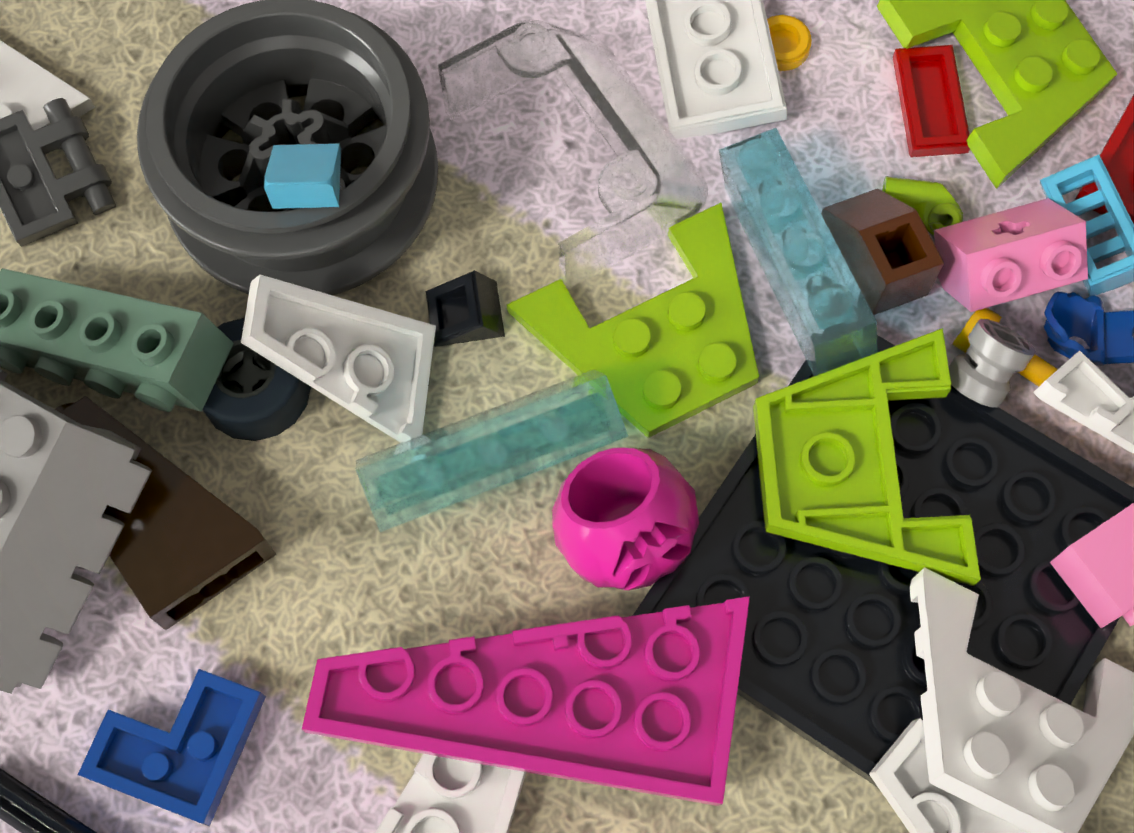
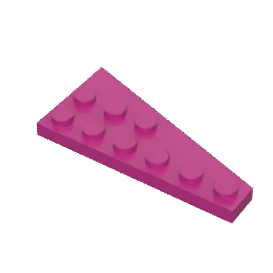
[302,596,750,806]

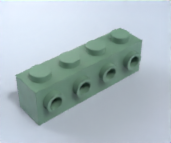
[0,268,234,412]

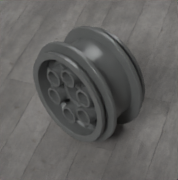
[137,0,438,295]

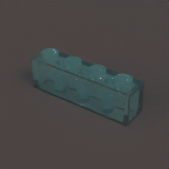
[719,128,877,376]
[356,370,628,532]

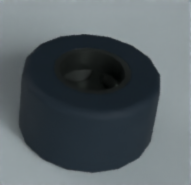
[203,318,311,441]

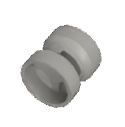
[949,319,1036,408]

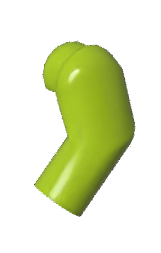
[882,176,963,236]

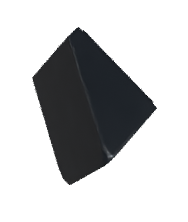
[426,270,505,347]

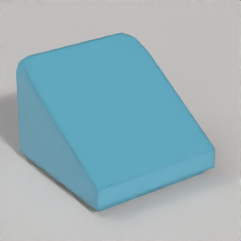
[264,143,341,209]

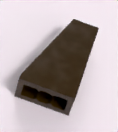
[55,396,277,630]

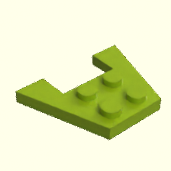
[877,0,1117,189]
[506,203,759,438]
[753,328,981,586]

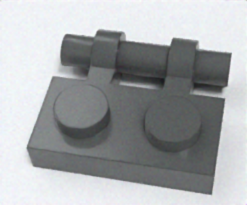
[0,98,116,247]

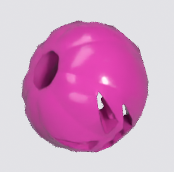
[552,448,699,590]

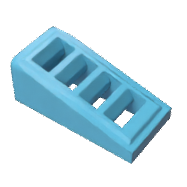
[1040,155,1134,296]

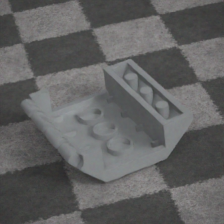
[0,369,152,694]

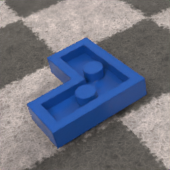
[78,669,266,826]

